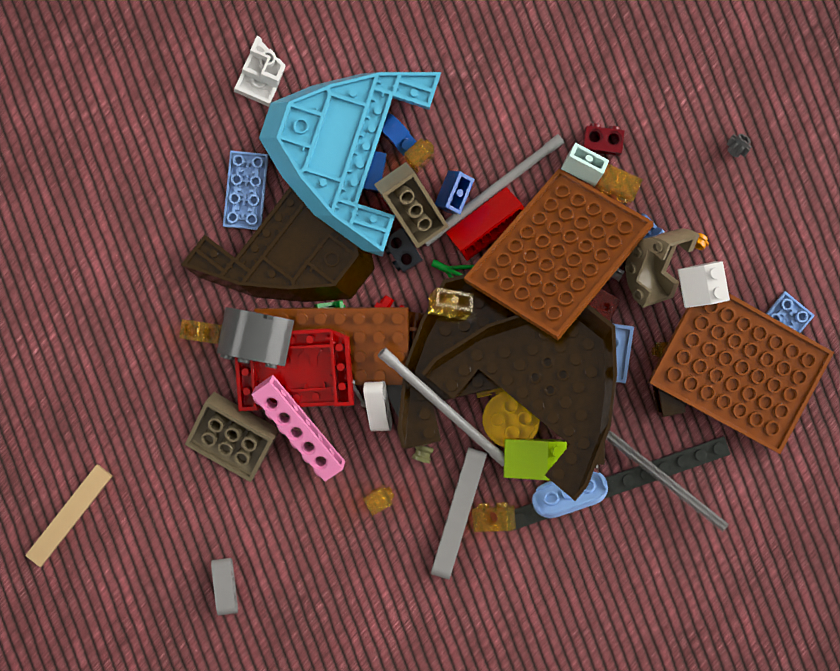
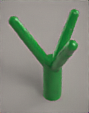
[431,259,474,278]

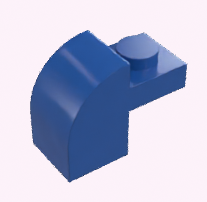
[381,112,418,157]

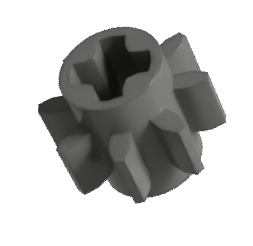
[727,134,751,157]

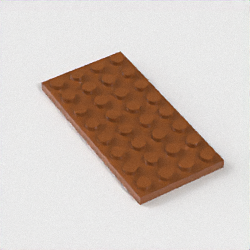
[254,307,409,385]

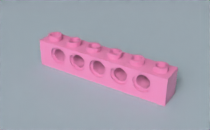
[251,375,345,481]

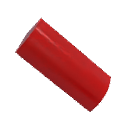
[445,187,524,261]

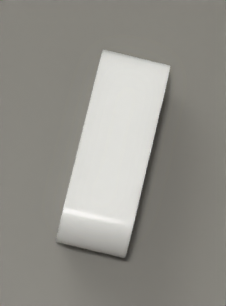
[363,381,392,431]

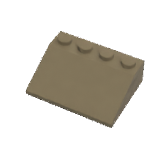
[185,392,280,482]

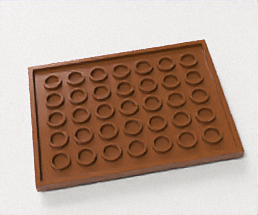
[464,169,654,340]
[647,293,834,454]

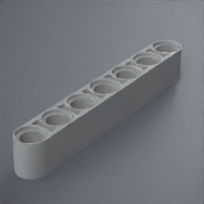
[431,447,487,580]

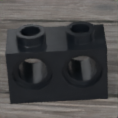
[384,228,423,273]

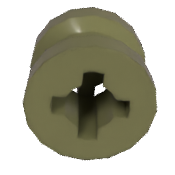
[412,445,434,464]

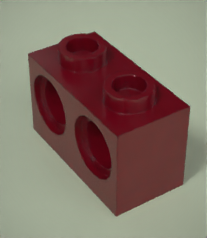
[582,123,625,156]

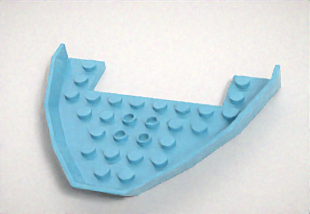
[259,72,441,257]

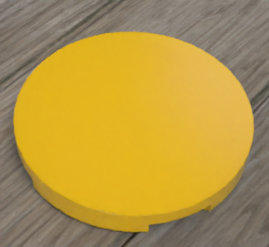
[482,392,540,447]

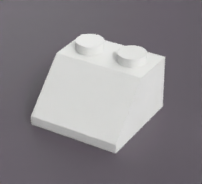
[678,261,730,308]

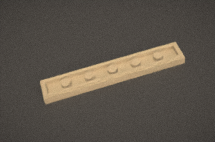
[25,464,113,567]

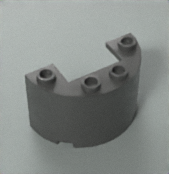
[216,307,294,369]

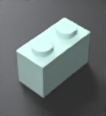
[561,143,609,187]

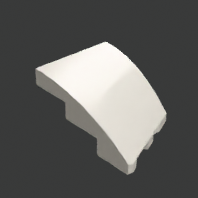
[234,36,286,107]

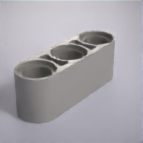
[211,558,238,616]

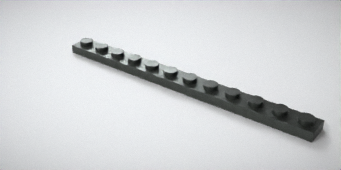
[507,436,731,530]

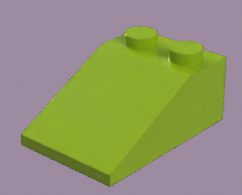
[503,439,567,480]

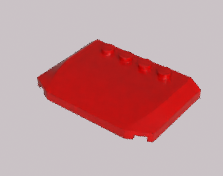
[235,328,354,411]

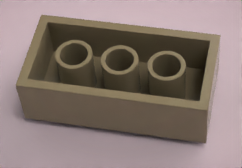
[374,162,449,249]

